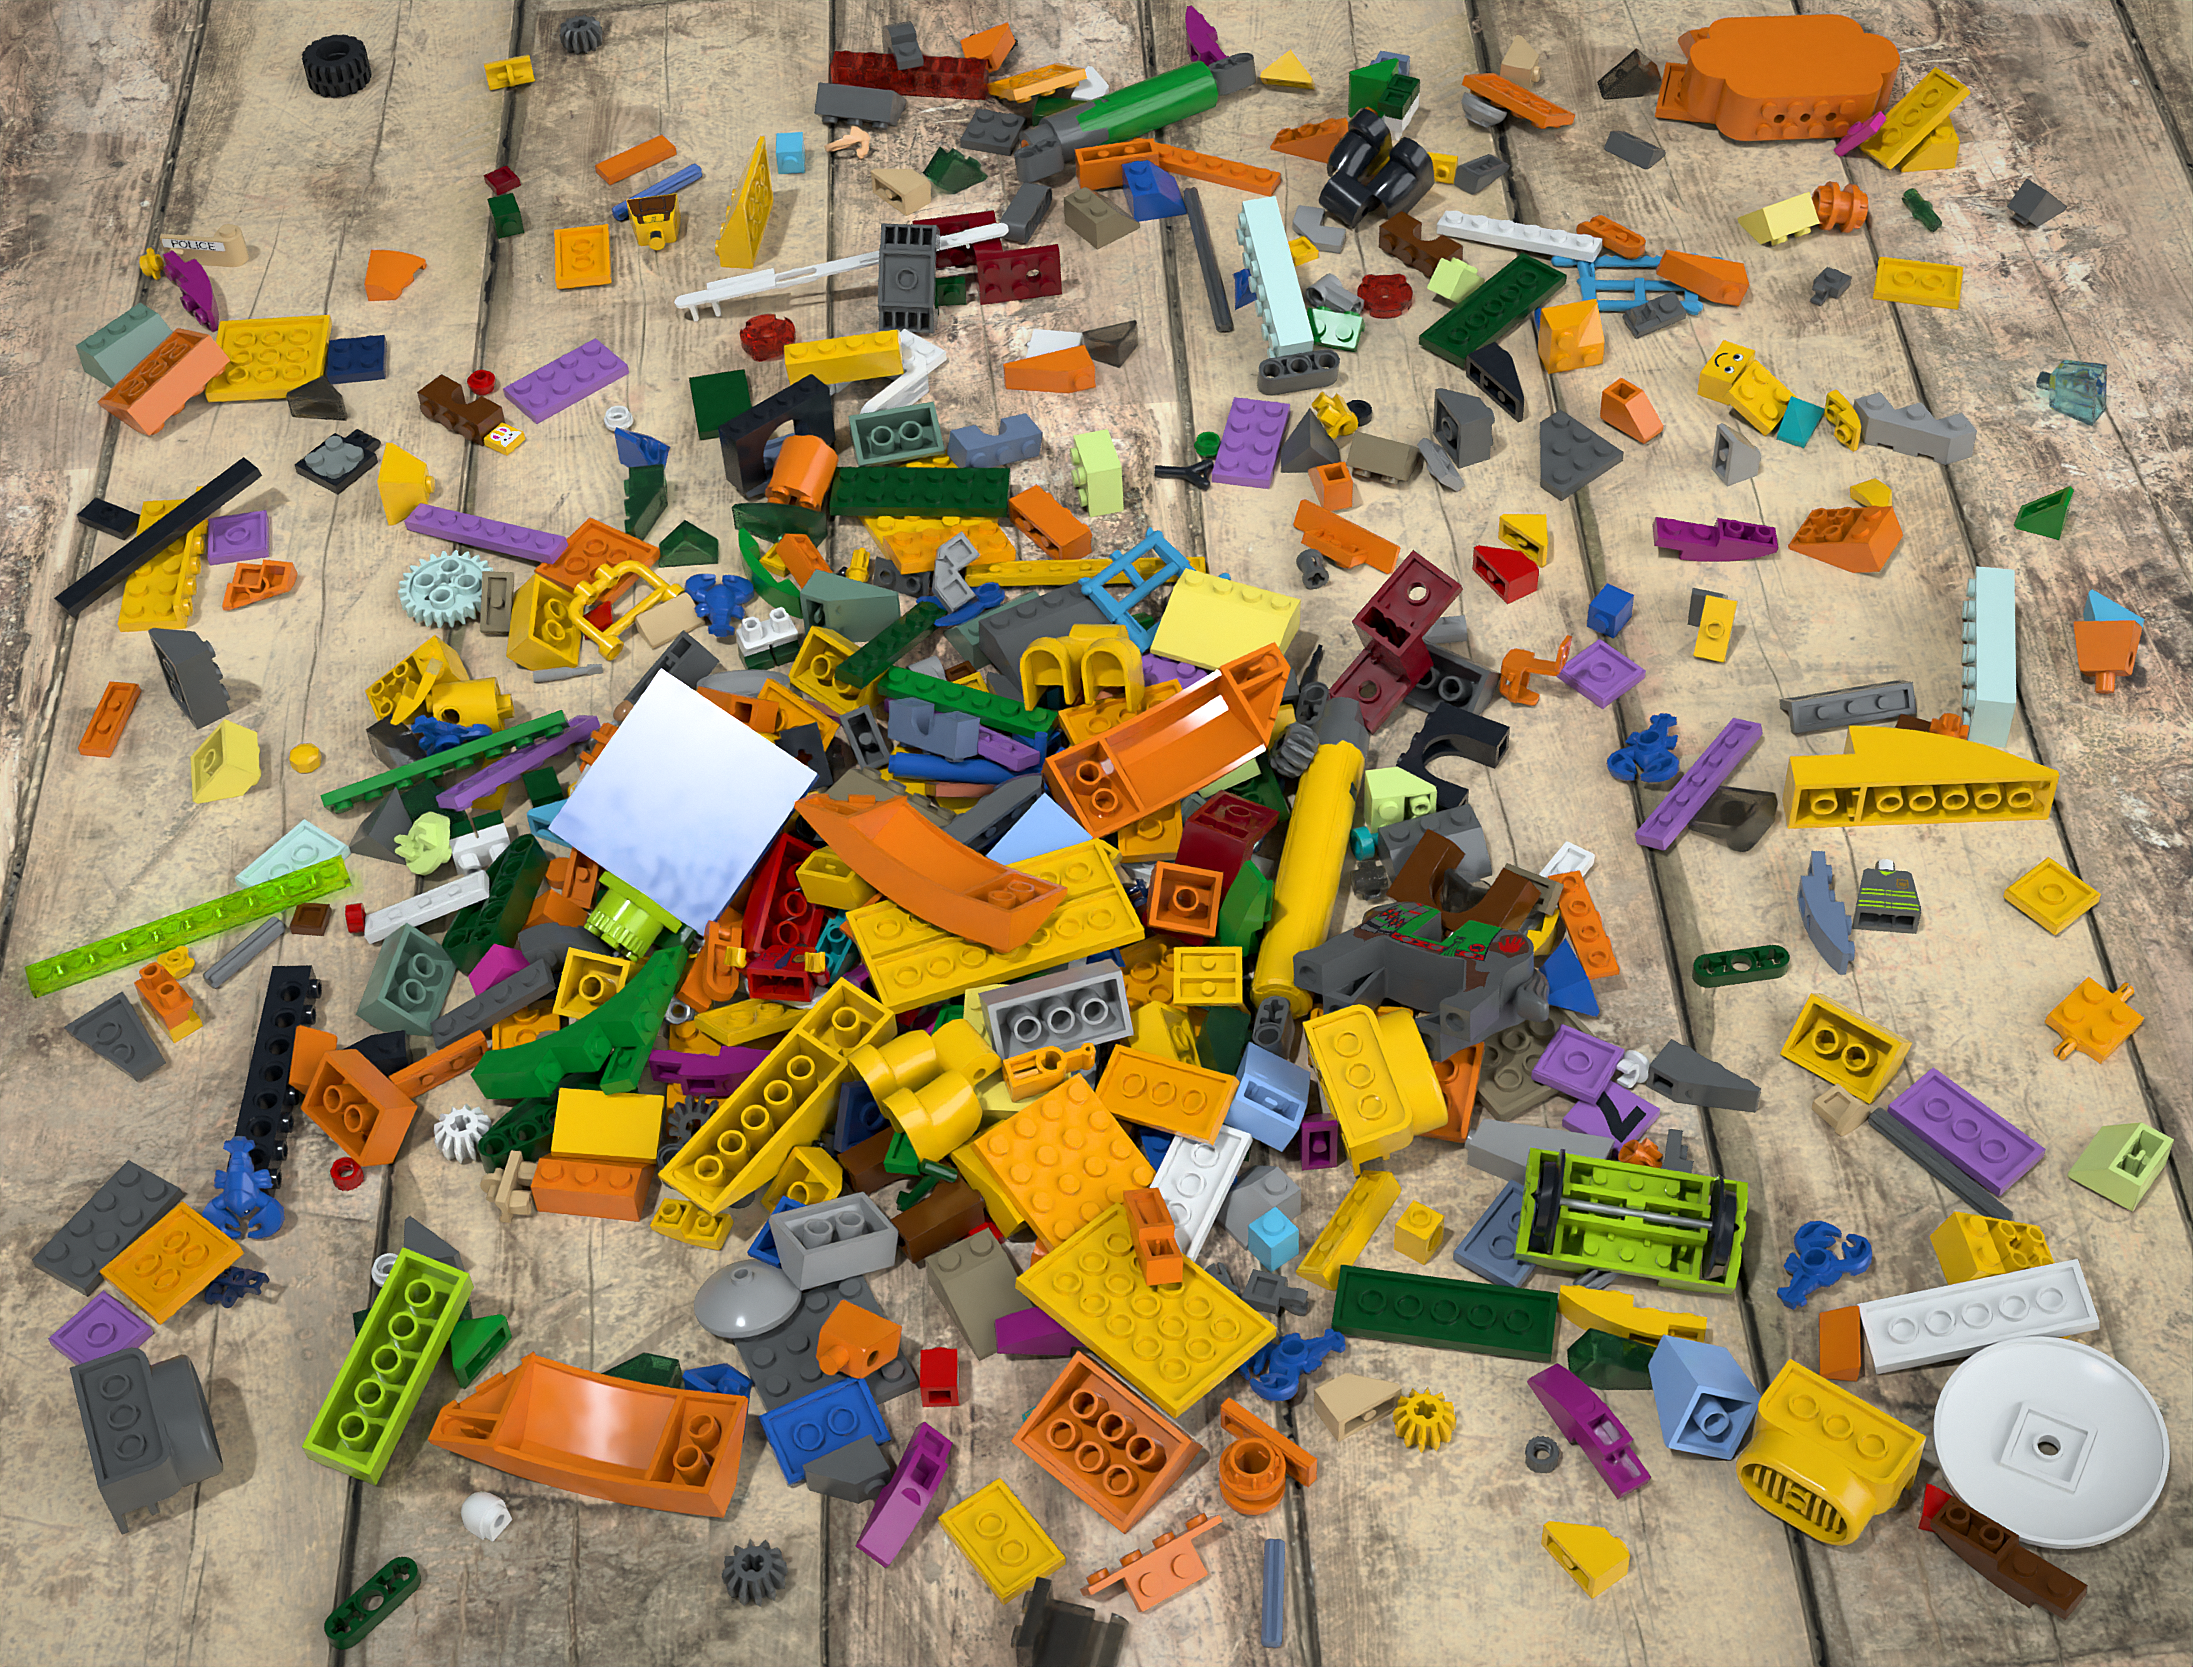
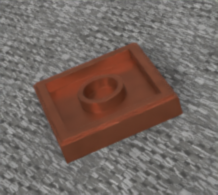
[925,782,997,798]

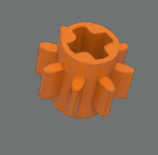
[1929,713,1969,740]
[1618,1138,1663,1168]

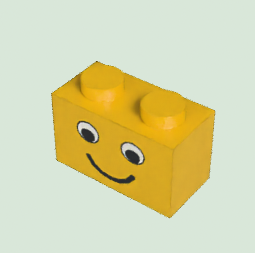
[1697,340,1755,406]

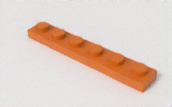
[1132,137,1281,197]

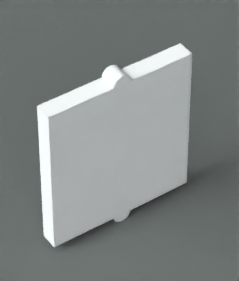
[1026,329,1082,358]

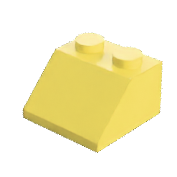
[1737,192,1820,246]
[190,719,261,804]

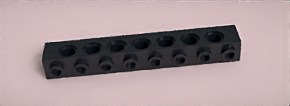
[226,965,322,1198]

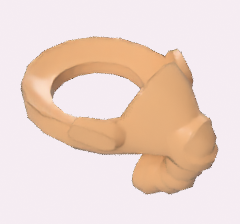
[824,126,870,160]

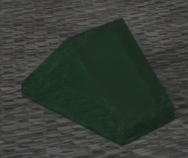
[658,520,719,568]

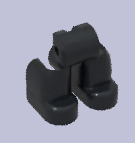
[1319,108,1435,229]

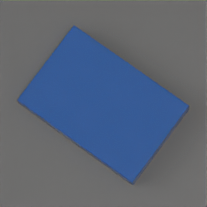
[758,1376,891,1487]

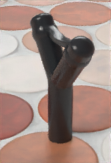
[1154,459,1214,490]

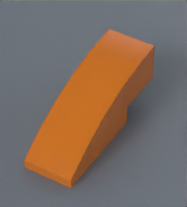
[1123,1187,1183,1286]

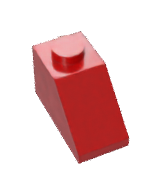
[1472,545,1539,605]

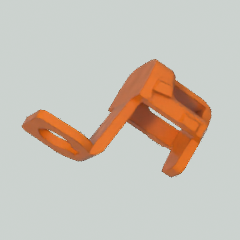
[1499,635,1572,706]

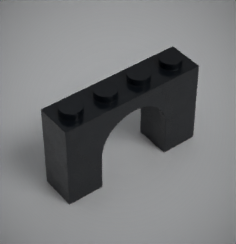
[718,373,836,494]
[1396,702,1510,812]

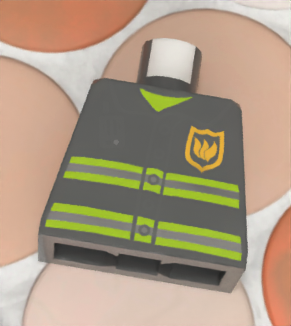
[1852,859,1921,934]

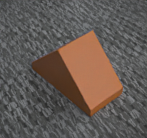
[521,889,589,932]

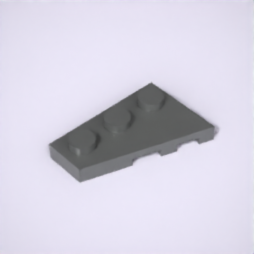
[64,991,166,1081]

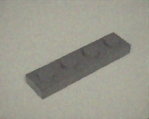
[430,958,556,1050]

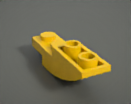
[1557,1285,1707,1355]

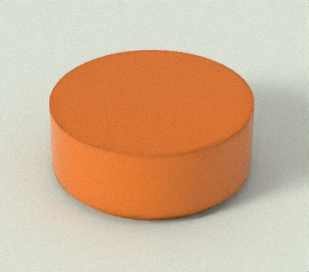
[545,857,569,889]

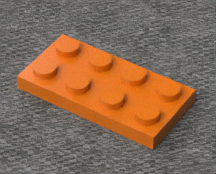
[1462,73,1575,129]

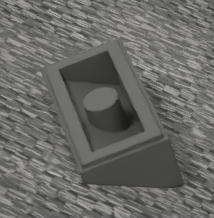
[1604,131,1666,169]

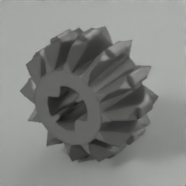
[559,14,603,55]
[1268,722,1319,779]
[668,1094,719,1145]
[722,1539,788,1607]

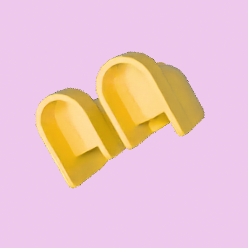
[1020,624,1145,713]
[845,1019,1002,1164]

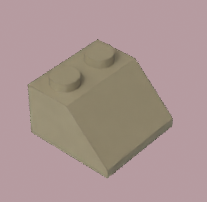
[1064,187,1140,250]
[1346,431,1422,485]

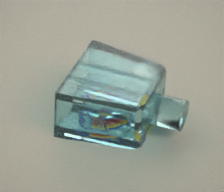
[2036,360,2107,426]

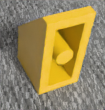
[1541,1521,1630,1599]

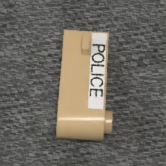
[160,224,249,267]

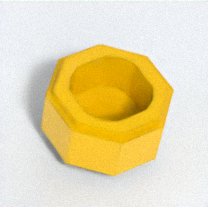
[289,743,322,773]

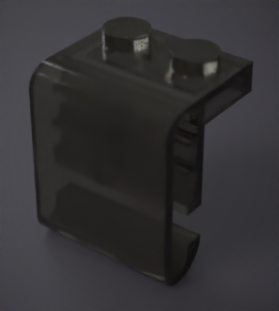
[1011,1577,1129,1667]

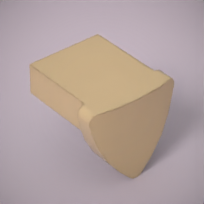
[1812,1083,1870,1137]

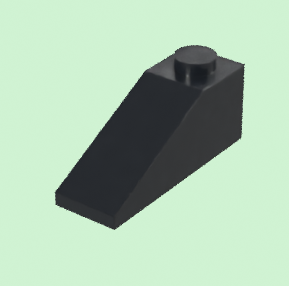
[1466,342,1524,423]
[343,1030,413,1079]

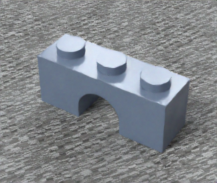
[947,413,1043,468]
[887,697,980,762]

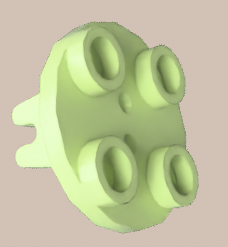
[394,812,452,876]

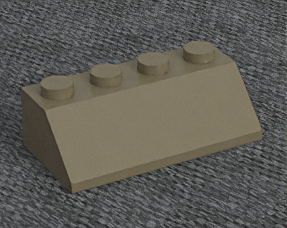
[824,766,957,827]

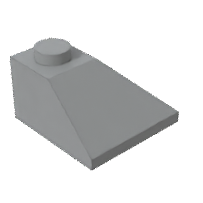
[1215,1165,1301,1251]

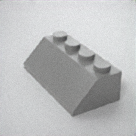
[978,958,1134,1070]

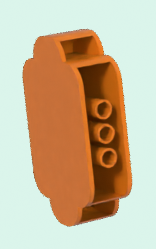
[1680,14,1900,141]

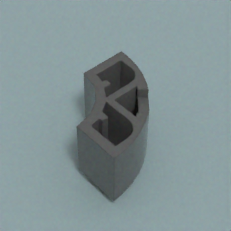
[518,922,612,972]

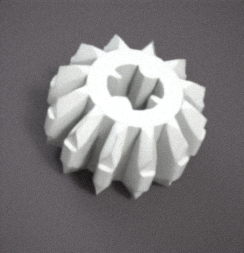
[434,1103,492,1164]

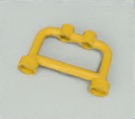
[567,560,685,661]

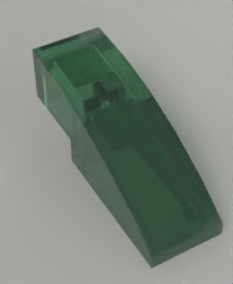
[732,503,828,548]

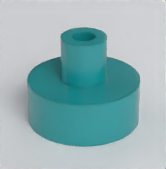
[1349,826,1378,861]

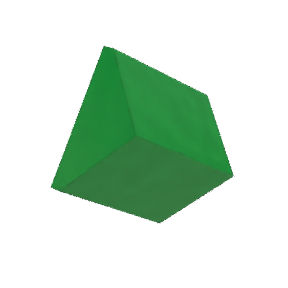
[1348,58,1399,119]

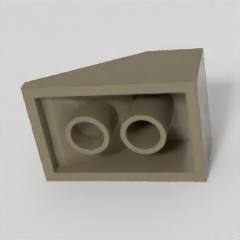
[925,1227,1033,1361]

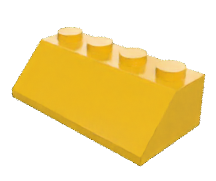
[784,329,904,385]

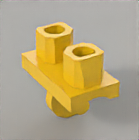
[483,55,535,90]
[1311,392,1358,439]

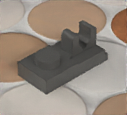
[1622,291,1687,339]

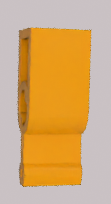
[1002,1043,1096,1102]

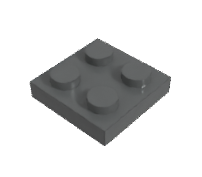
[960,109,1027,156]

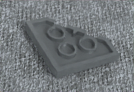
[1539,409,1624,501]

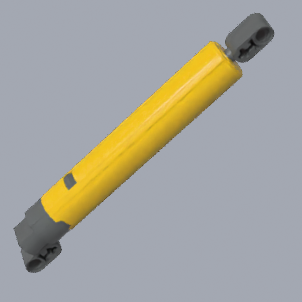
[1250,682,1370,1060]

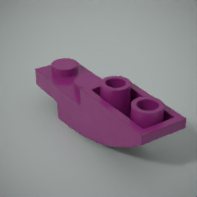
[1185,5,1229,67]
[163,250,219,333]
[1652,517,1778,562]
[648,1046,773,1097]
[994,1307,1087,1355]
[1527,1363,1651,1499]
[855,1421,953,1568]

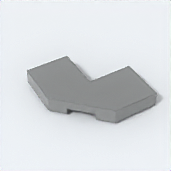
[1292,205,1346,253]
[932,531,980,614]

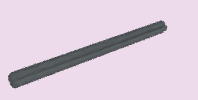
[1183,187,1231,333]

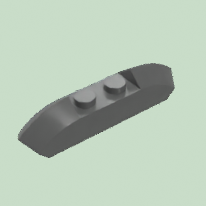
[939,773,1045,852]

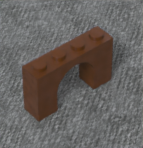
[1385,829,1542,938]
[837,1126,986,1264]

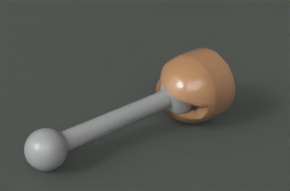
[574,700,634,756]

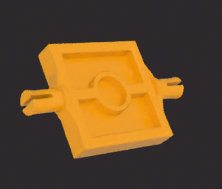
[2045,976,2144,1064]

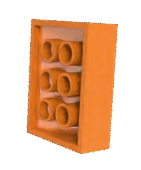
[97,328,230,436]
[1011,1351,1203,1534]

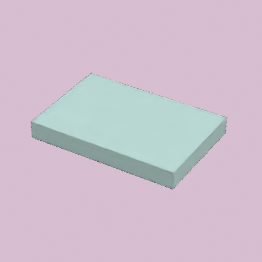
[235,819,351,914]

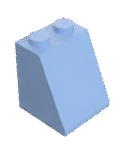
[985,793,1093,865]
[1648,1334,1761,1460]

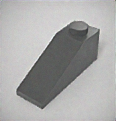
[623,630,720,706]

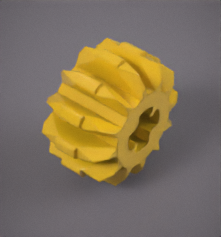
[1392,1387,1457,1453]

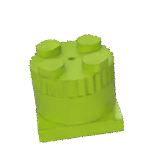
[584,871,682,963]

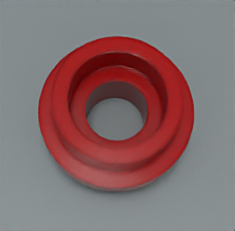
[467,370,496,395]

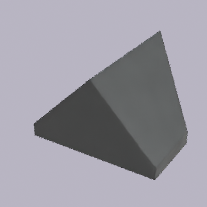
[1281,408,1339,473]
[349,787,413,865]

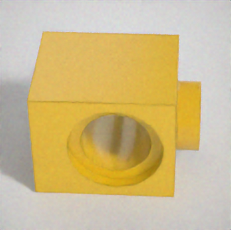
[1394,1200,1445,1266]

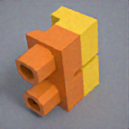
[134,962,203,1044]

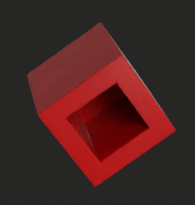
[920,1347,960,1407]

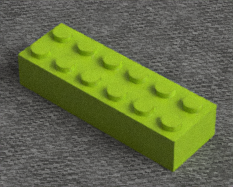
[302,1247,474,1486]

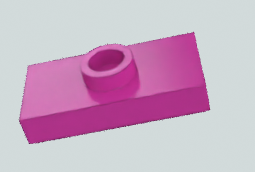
[1834,111,1886,157]

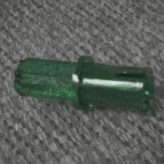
[1902,188,1942,232]

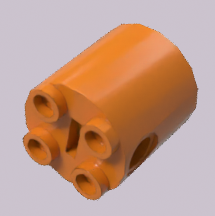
[765,435,839,522]

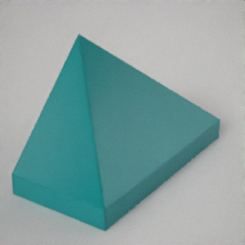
[1776,396,1824,448]

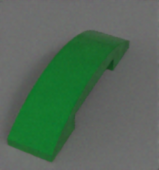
[738,527,803,619]

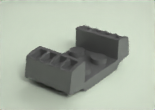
[878,223,940,333]

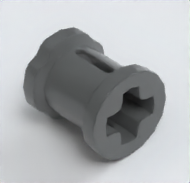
[1296,549,1329,589]

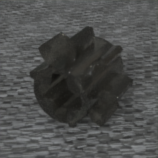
[1350,859,1388,901]

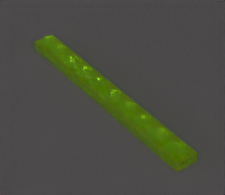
[24,855,353,999]

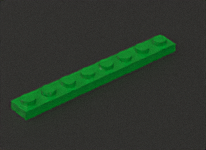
[320,710,570,814]

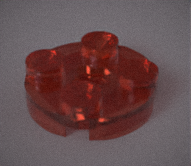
[1357,273,1413,319]
[740,313,796,362]

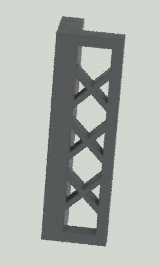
[1779,679,1917,733]

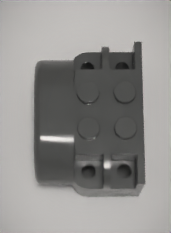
[70,1347,223,1535]

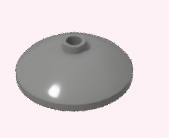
[697,669,790,698]
[694,1259,802,1338]

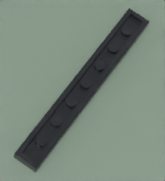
[54,457,262,617]

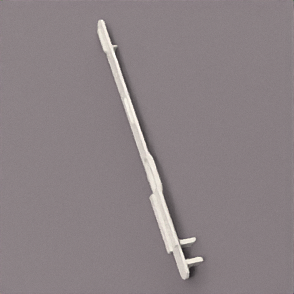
[675,223,1009,322]

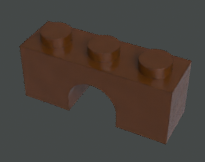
[1379,211,1463,278]
[417,374,506,447]

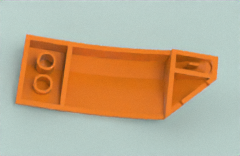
[1041,642,1291,840]
[794,793,1068,953]
[428,1351,749,1518]

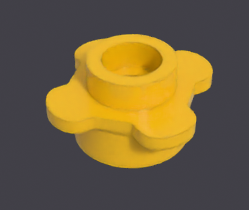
[139,247,164,280]
[157,946,195,979]

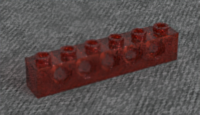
[830,50,989,100]

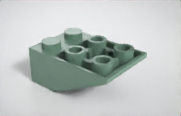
[800,569,901,643]

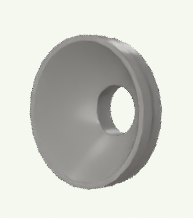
[1461,92,1508,128]

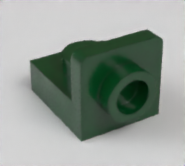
[935,276,967,316]

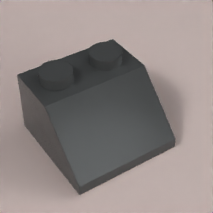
[1433,388,1495,469]

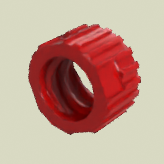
[345,903,366,934]
[330,1157,364,1191]

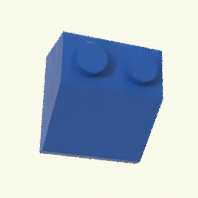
[1122,160,1187,222]

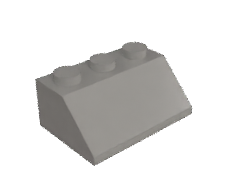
[769,1192,899,1291]

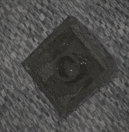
[1687,786,1778,852]

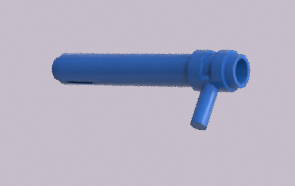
[888,731,1048,785]

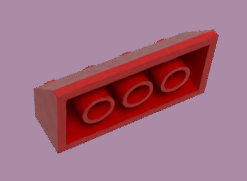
[741,832,826,960]

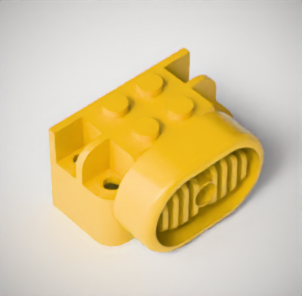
[1303,1004,1448,1177]
[1736,1359,1926,1546]

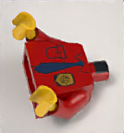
[724,943,830,1002]

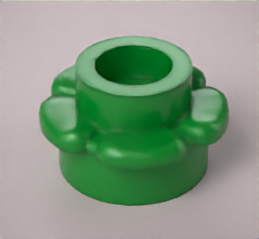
[1194,432,1221,458]

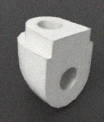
[461,1491,512,1542]

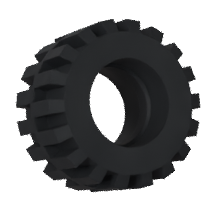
[302,34,372,98]

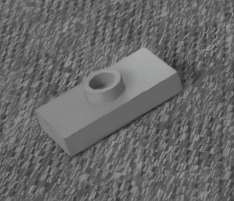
[1417,438,1465,492]

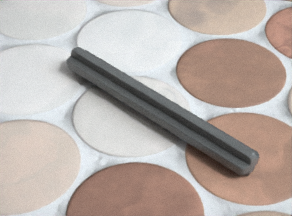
[1868,1107,2013,1221]

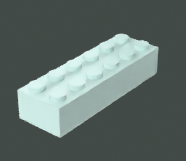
[1236,196,1314,359]
[1961,566,2016,747]

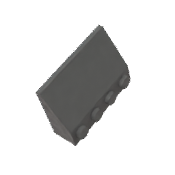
[978,581,1115,695]

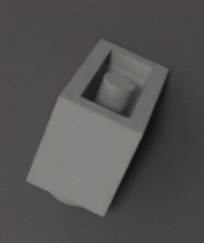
[1711,423,1761,487]

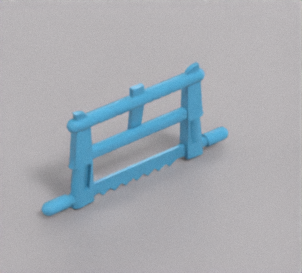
[1551,253,1724,315]
[1078,527,1231,655]

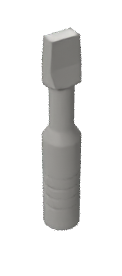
[533,664,603,683]

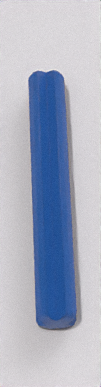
[612,163,702,221]

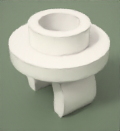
[1616,1050,1650,1088]

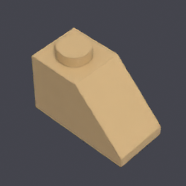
[1500,35,1542,91]
[871,169,931,216]
[1314,1373,1402,1442]

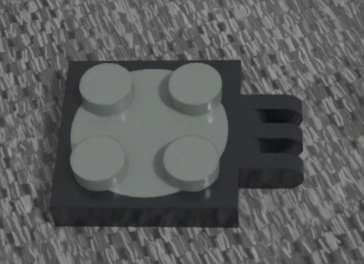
[295,429,381,495]

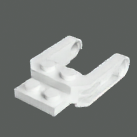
[827,329,947,414]

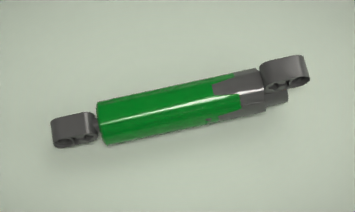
[1014,53,1256,182]

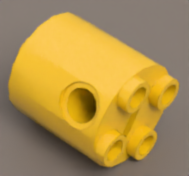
[426,677,514,743]

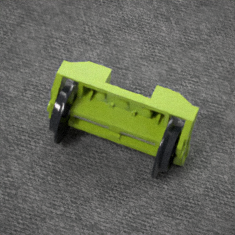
[1513,1147,1748,1295]

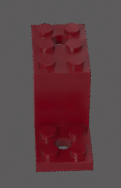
[912,210,1062,305]
[1329,550,1463,735]
[1141,790,1280,947]

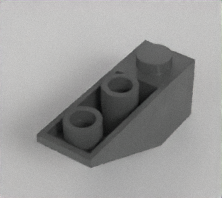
[1646,1039,1762,1113]

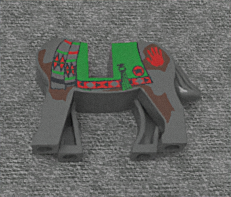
[1293,902,1550,1063]

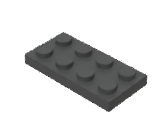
[32,1160,183,1297]

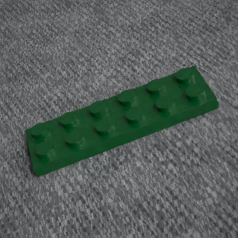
[1419,253,1567,368]
[829,467,1011,517]
[1331,1265,1558,1362]

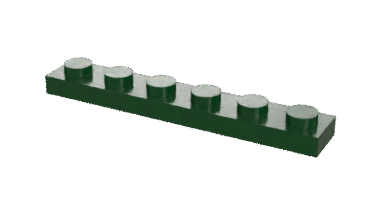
[834,601,948,690]

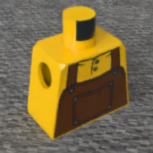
[626,194,681,250]

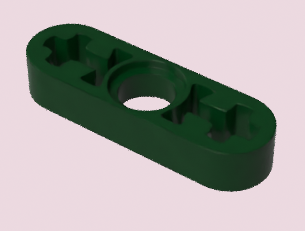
[1692,945,1790,988]
[324,1557,421,1650]

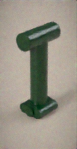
[896,1158,958,1212]

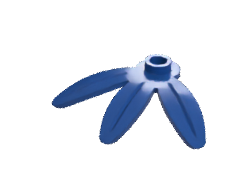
[916,572,1005,626]

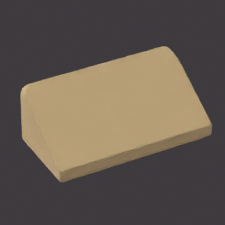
[635,592,705,649]

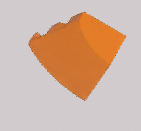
[364,250,427,301]
[222,559,298,610]

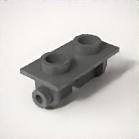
[873,556,933,598]

